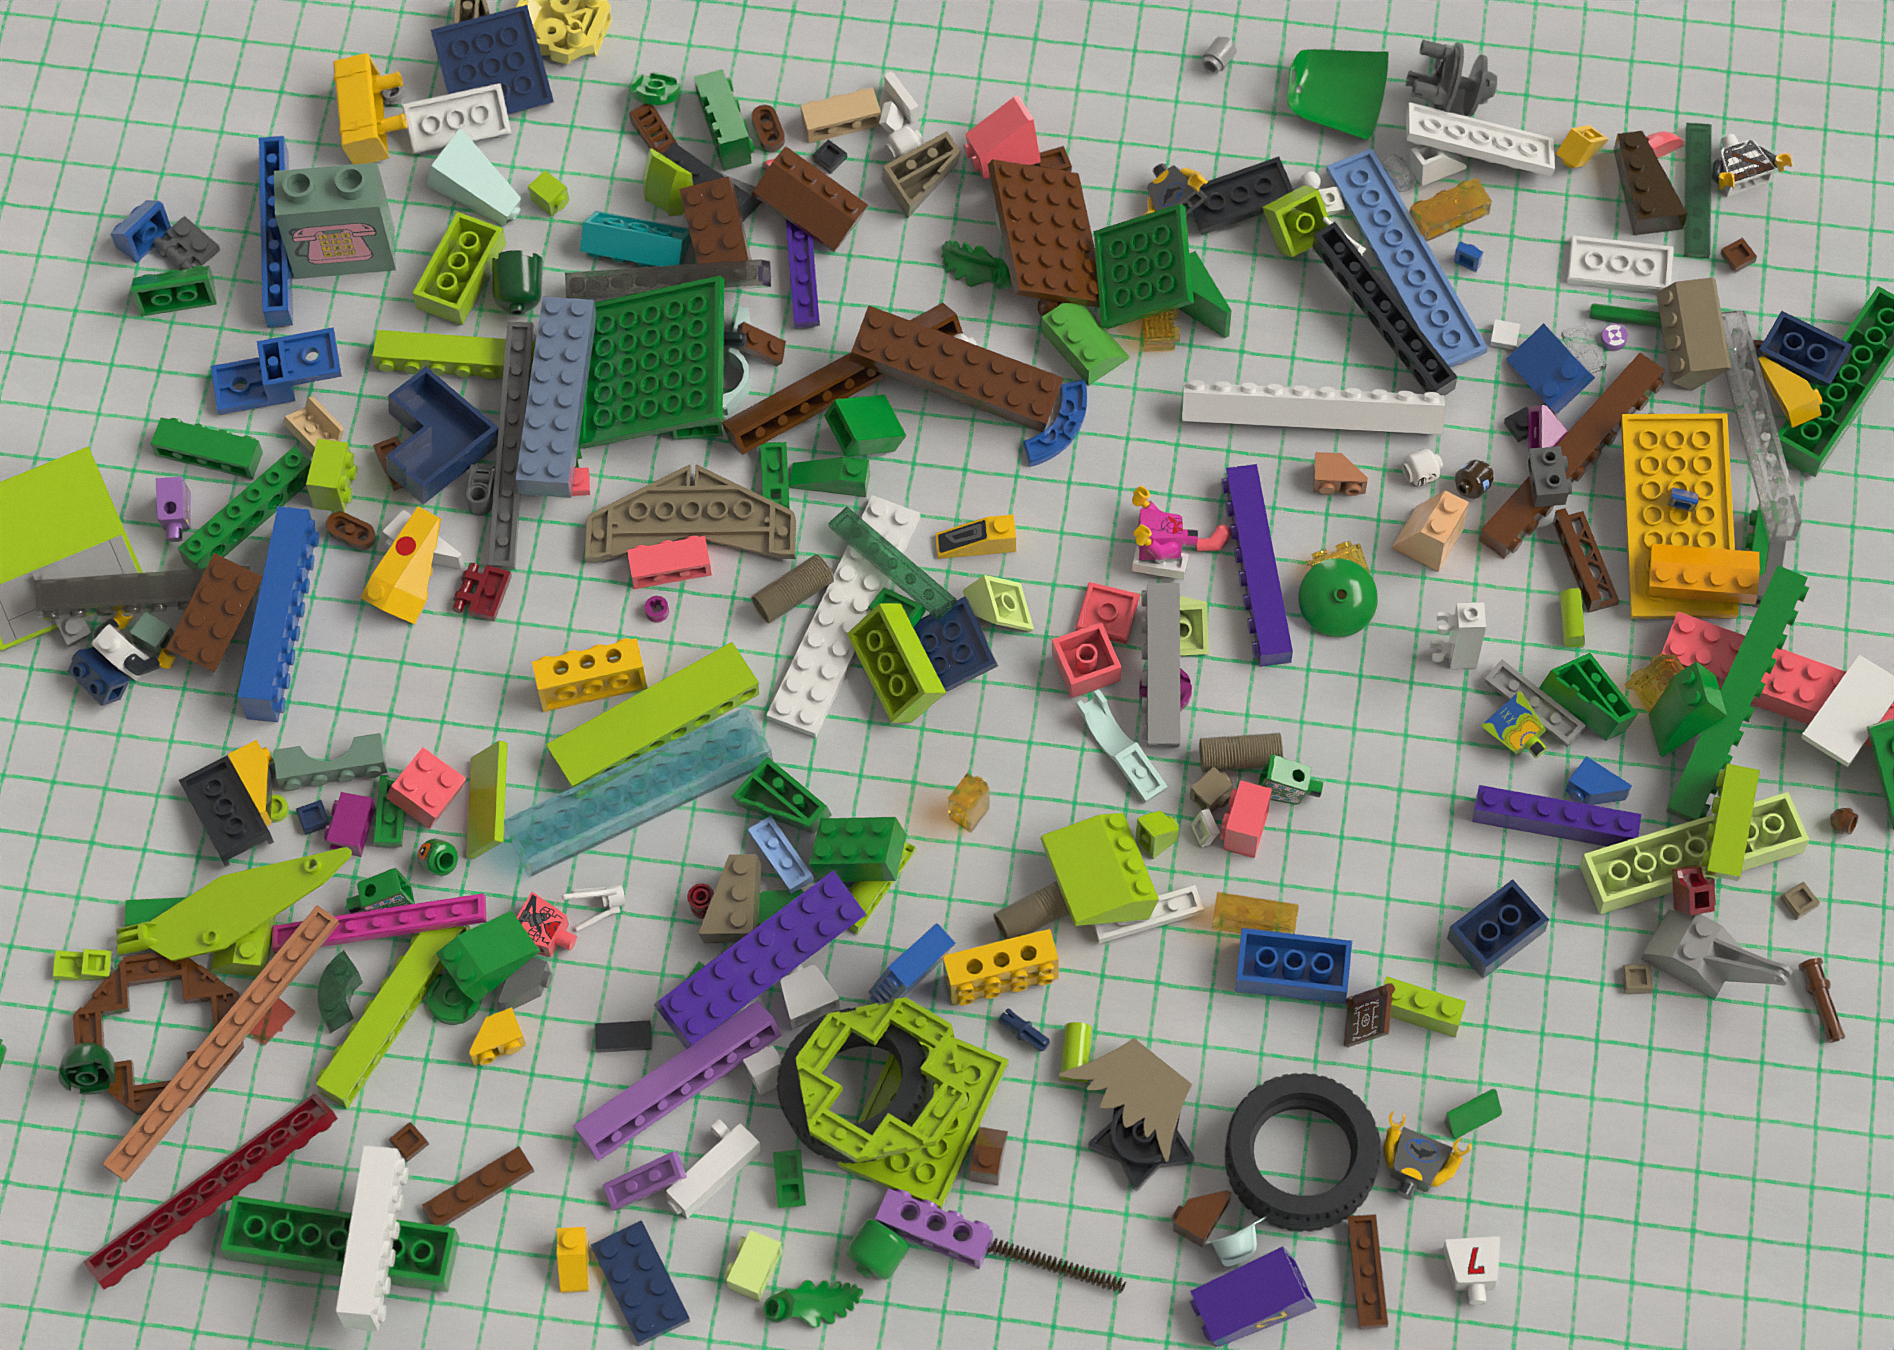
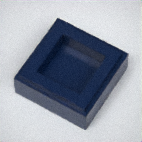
[296,800,330,835]

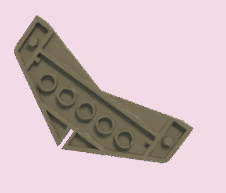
[585,464,796,562]

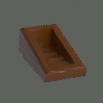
[629,104,678,155]

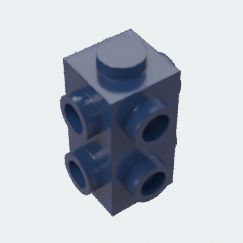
[68,646,130,706]

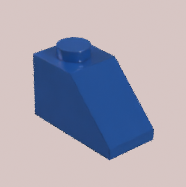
[1565,756,1632,805]

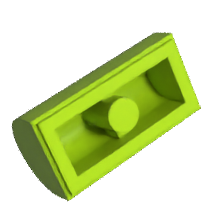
[1559,588,1585,648]
[1060,1022,1092,1083]

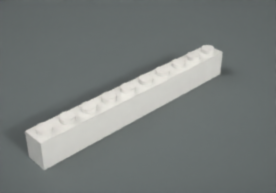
[1182,380,1445,434]

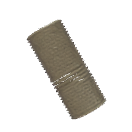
[751,554,834,624]
[1199,732,1283,772]
[993,881,1069,940]

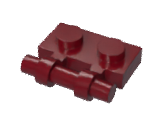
[452,562,512,622]

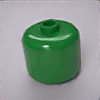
[846,1218,909,1280]

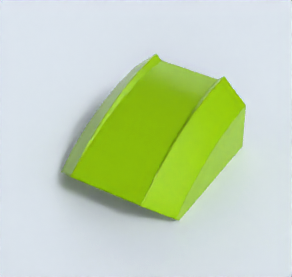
[643,148,693,216]

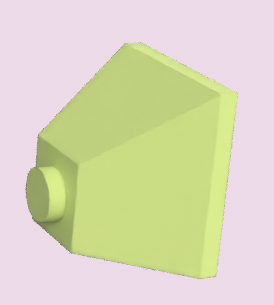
[963,575,1034,632]
[1180,596,1209,656]

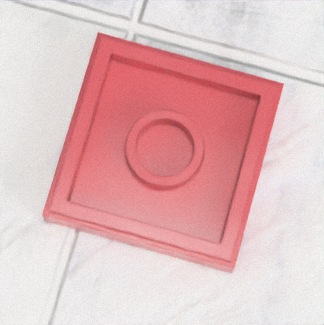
[1075,582,1140,644]

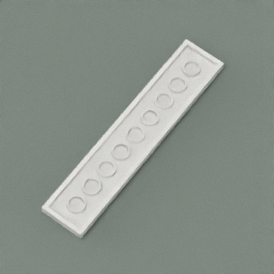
[766,495,920,738]

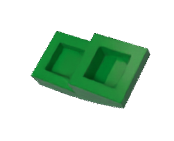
[773,1149,806,1208]

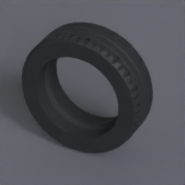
[777,1007,934,1163]
[1224,1073,1381,1232]

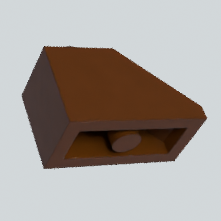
[970,1127,1008,1186]
[1171,1190,1232,1248]

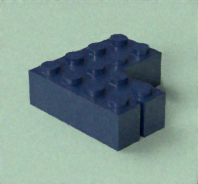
[386,367,499,505]

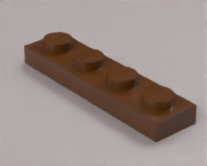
[422,1146,534,1226]
[1347,1214,1388,1329]

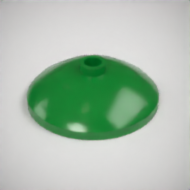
[1298,558,1378,638]

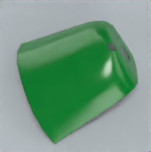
[1287,49,1389,140]

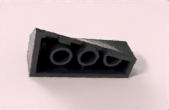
[662,142,762,222]

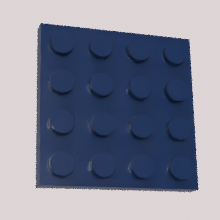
[430,5,554,115]

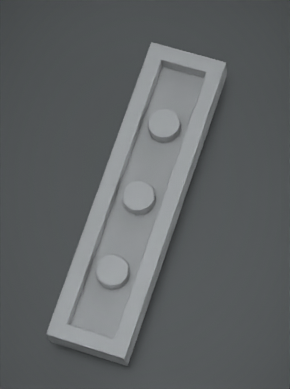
[1484,659,1585,748]

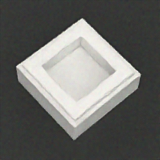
[879,101,905,134]
[1490,319,1520,350]
[1191,809,1220,847]

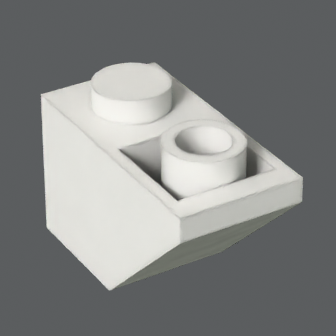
[1410,145,1467,186]

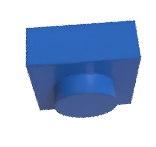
[1454,241,1483,272]

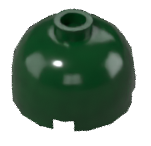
[58,1042,116,1095]

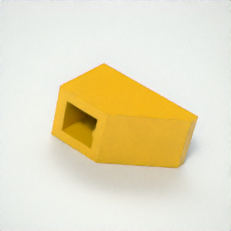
[469,1007,526,1066]

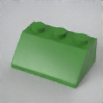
[1042,303,1129,386]

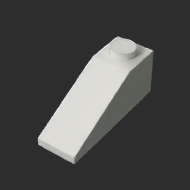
[382,510,465,569]

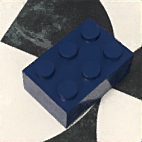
[1447,879,1549,979]

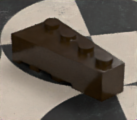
[1613,131,1688,236]

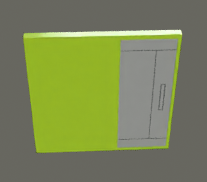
[0,446,151,652]

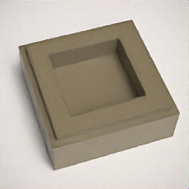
[1780,881,1820,920]
[1621,964,1653,994]

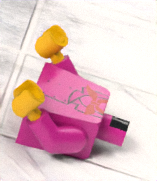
[1132,486,1198,560]

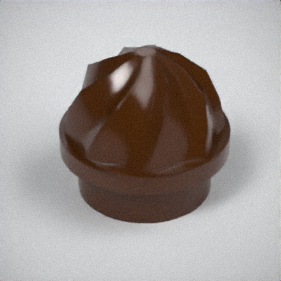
[1037,299,1063,317]
[1830,808,1859,834]

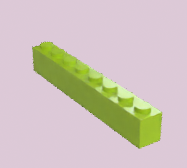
[372,330,536,379]
[316,925,470,1109]

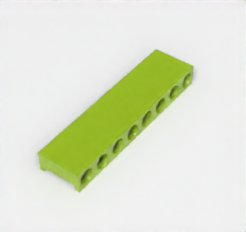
[546,642,759,796]

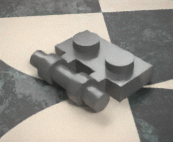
[153,216,220,270]

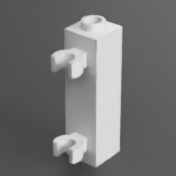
[1431,603,1486,669]
[666,1119,761,1219]

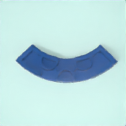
[1023,379,1087,467]

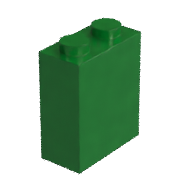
[824,394,907,457]

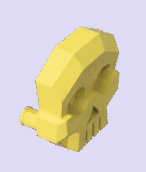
[516,0,612,65]

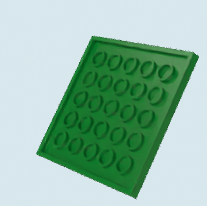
[579,276,725,449]

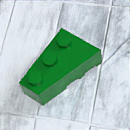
[1539,653,1638,741]
[731,756,832,835]

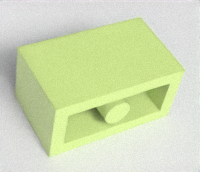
[725,1230,783,1301]

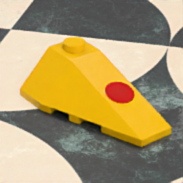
[360,506,441,624]

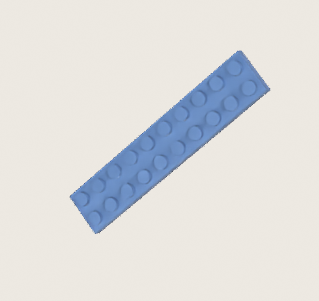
[1326,148,1488,368]

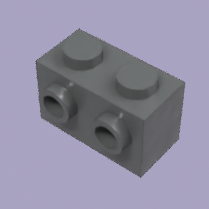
[1526,446,1572,508]

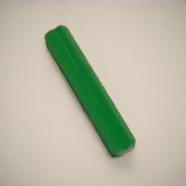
[1589,303,1662,328]

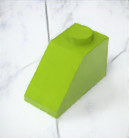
[1136,810,1179,859]

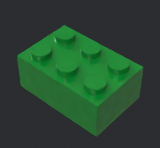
[809,817,906,882]

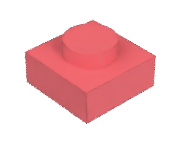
[571,467,590,496]

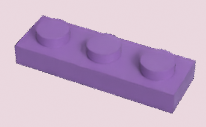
[603,1151,687,1211]

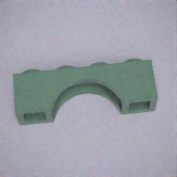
[273,733,388,791]

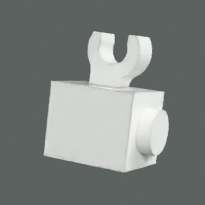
[743,1045,784,1095]

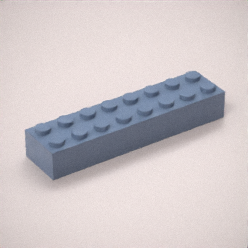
[516,297,597,498]

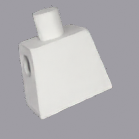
[780,964,840,1029]

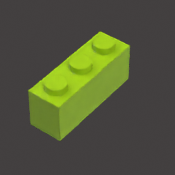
[1383,976,1466,1037]

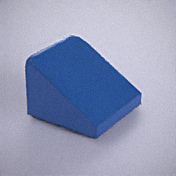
[1668,487,1699,512]

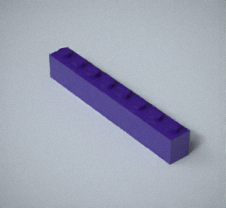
[1221,464,1293,667]

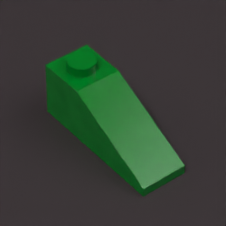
[789,457,870,497]

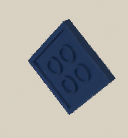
[913,596,998,692]

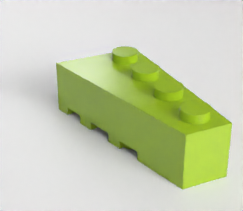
[1701,763,1760,881]

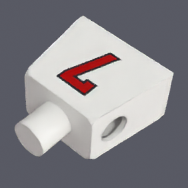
[1443,1236,1500,1305]

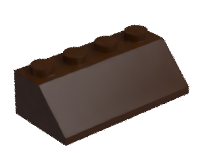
[751,146,868,253]

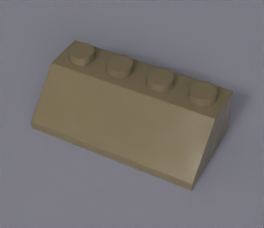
[1656,277,1731,390]

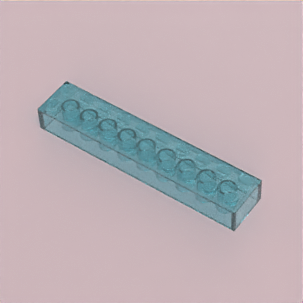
[504,706,773,878]

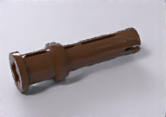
[1798,958,1845,1043]

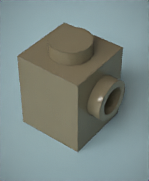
[1190,767,1233,814]

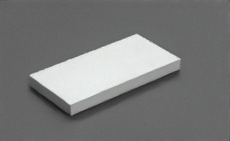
[402,84,512,154]
[1567,235,1674,293]
[1801,655,1894,767]

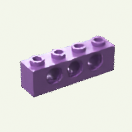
[875,1189,993,1269]

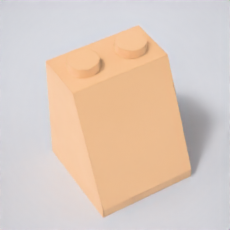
[1392,491,1469,572]

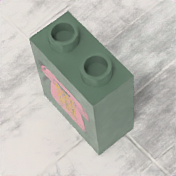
[274,162,396,279]

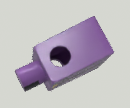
[156,476,191,542]

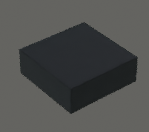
[812,139,848,174]

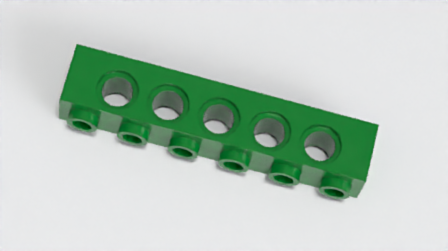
[178,446,312,578]

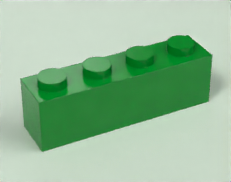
[150,417,263,479]

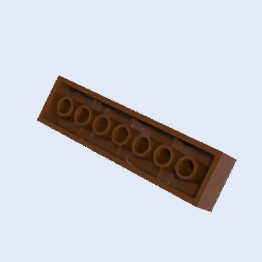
[848,305,1064,432]

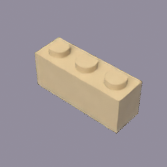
[800,88,881,143]

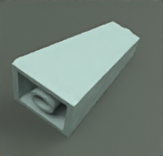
[426,128,521,226]

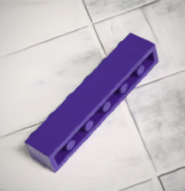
[1472,785,1642,847]

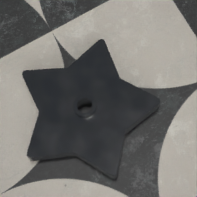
[1088,1104,1194,1191]

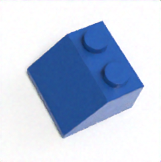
[110,200,171,263]

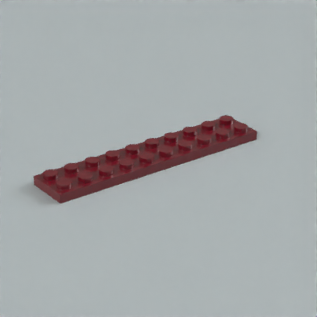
[83,1093,338,1290]

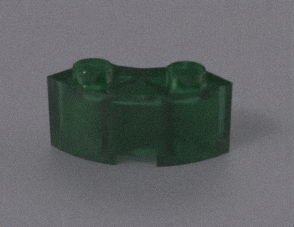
[317,950,363,1034]

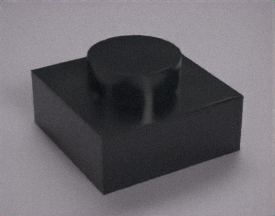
[1504,406,1528,442]

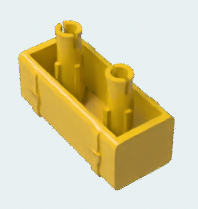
[333,53,408,164]

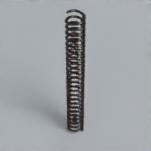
[988,1238,1126,1294]

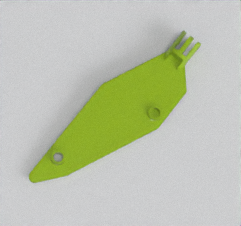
[116,847,352,961]

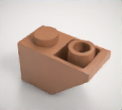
[1313,452,1368,496]

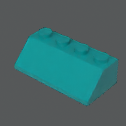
[580,211,691,272]

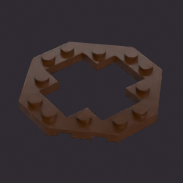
[73,952,244,1115]

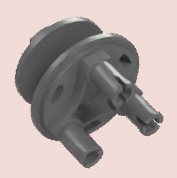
[1405,40,1498,117]

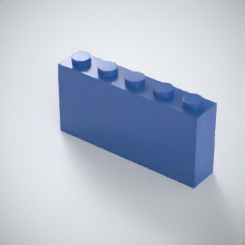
[868,923,956,1005]

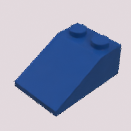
[1506,323,1595,414]

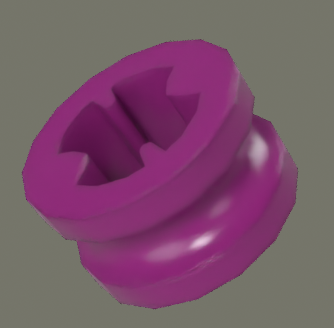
[645,596,669,623]

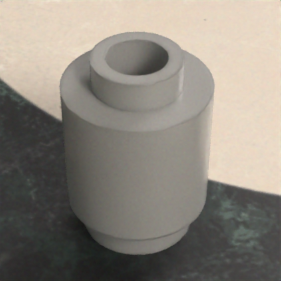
[1202,37,1236,74]

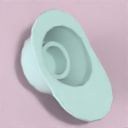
[1205,1216,1267,1267]

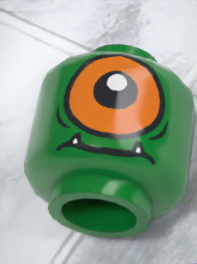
[418,838,458,876]

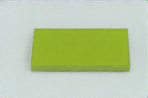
[466,740,508,859]

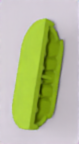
[848,842,917,935]

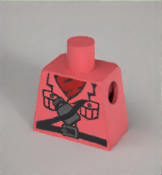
[517,892,577,957]

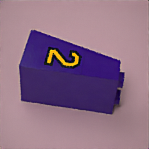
[1190,1246,1317,1347]

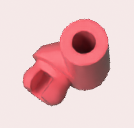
[1196,524,1231,552]

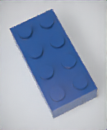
[1235,928,1352,1004]

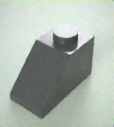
[497,957,552,1012]

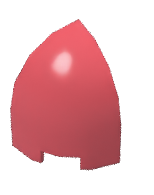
[1646,131,1684,158]

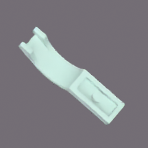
[723,307,750,420]
[1076,689,1168,804]

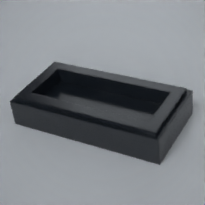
[595,1020,652,1053]

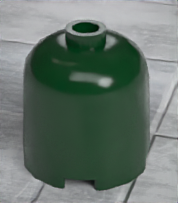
[492,250,543,315]

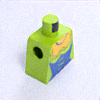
[1481,691,1548,759]

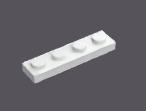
[1093,885,1204,944]

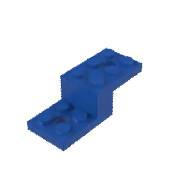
[211,327,342,415]

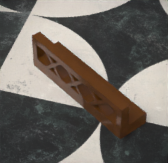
[1553,508,1620,613]

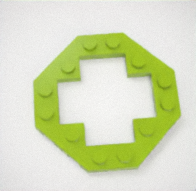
[796,997,968,1163]

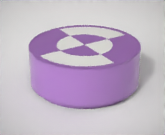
[1601,324,1628,351]

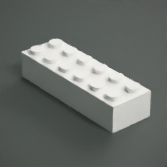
[336,1146,408,1331]

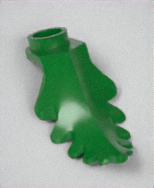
[941,240,1012,290]
[763,1280,863,1328]

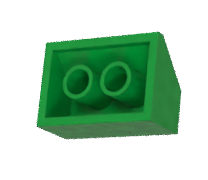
[131,266,217,317]

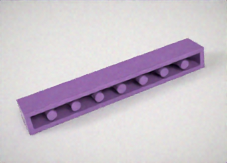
[573,1001,782,1161]

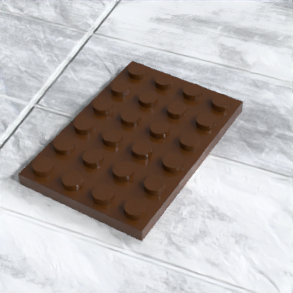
[988,159,1100,307]

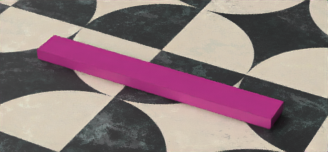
[272,893,487,954]

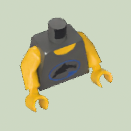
[1143,163,1208,215]
[1383,1110,1472,1200]

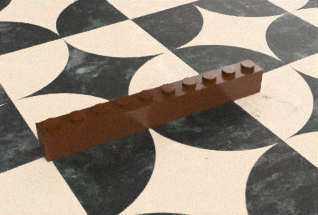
[721,302,963,455]
[1479,353,1665,559]

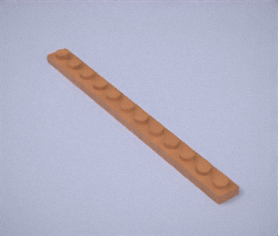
[103,905,340,1182]

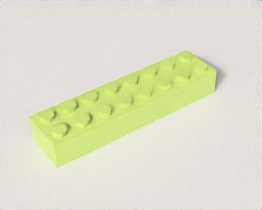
[1580,792,1809,915]

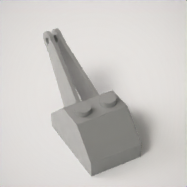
[1641,909,1792,999]

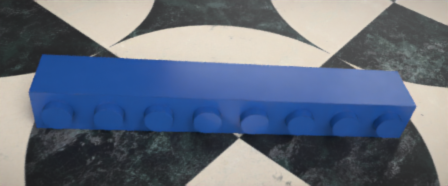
[259,136,293,327]

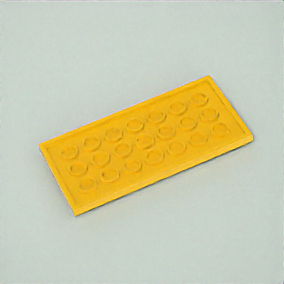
[1621,413,1739,619]

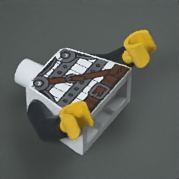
[1711,134,1793,197]
[92,608,176,681]

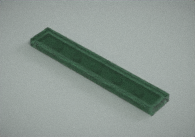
[1684,123,1712,258]
[828,506,957,620]

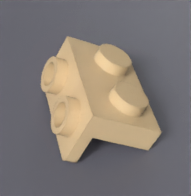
[283,396,344,454]

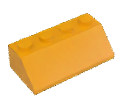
[1647,544,1760,604]

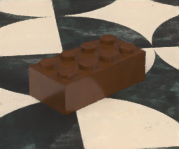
[680,176,756,288]
[166,553,263,672]

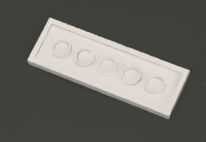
[1406,102,1555,177]

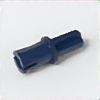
[998,1008,1050,1052]

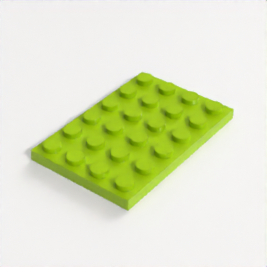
[838,1038,1009,1210]

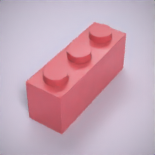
[627,536,712,589]

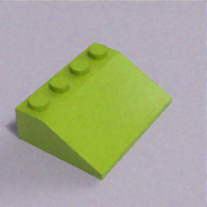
[1040,813,1159,926]

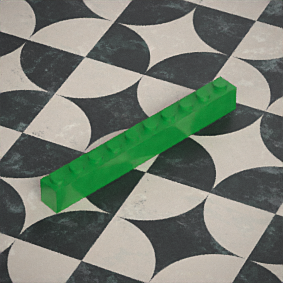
[1666,565,1810,822]

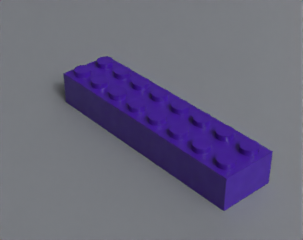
[653,870,866,1049]

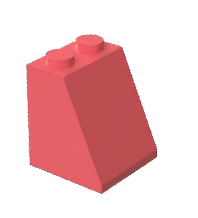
[964,95,1041,179]

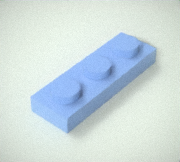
[748,816,814,894]

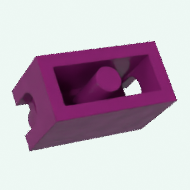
[324,792,376,857]

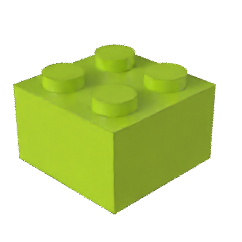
[1262,185,1330,257]
[306,439,358,512]

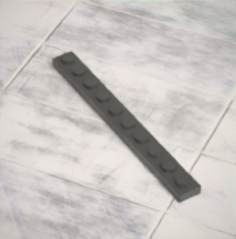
[488,321,534,569]

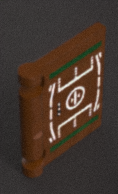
[1344,983,1395,1048]

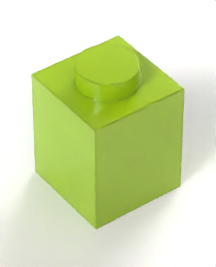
[528,170,569,216]

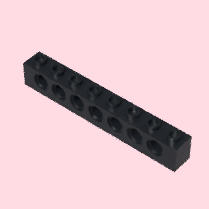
[1312,221,1458,396]

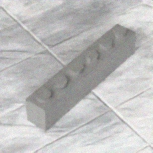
[1141,583,1180,747]

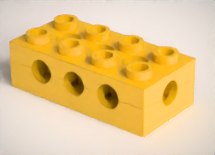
[532,638,648,712]
[943,929,1059,1006]

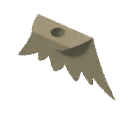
[1058,1038,1192,1162]

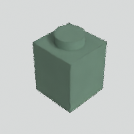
[130,612,174,657]

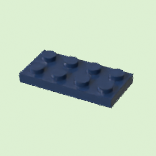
[591,1220,690,1346]

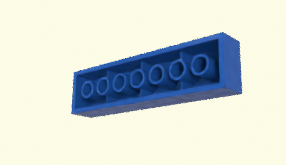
[238,506,319,723]

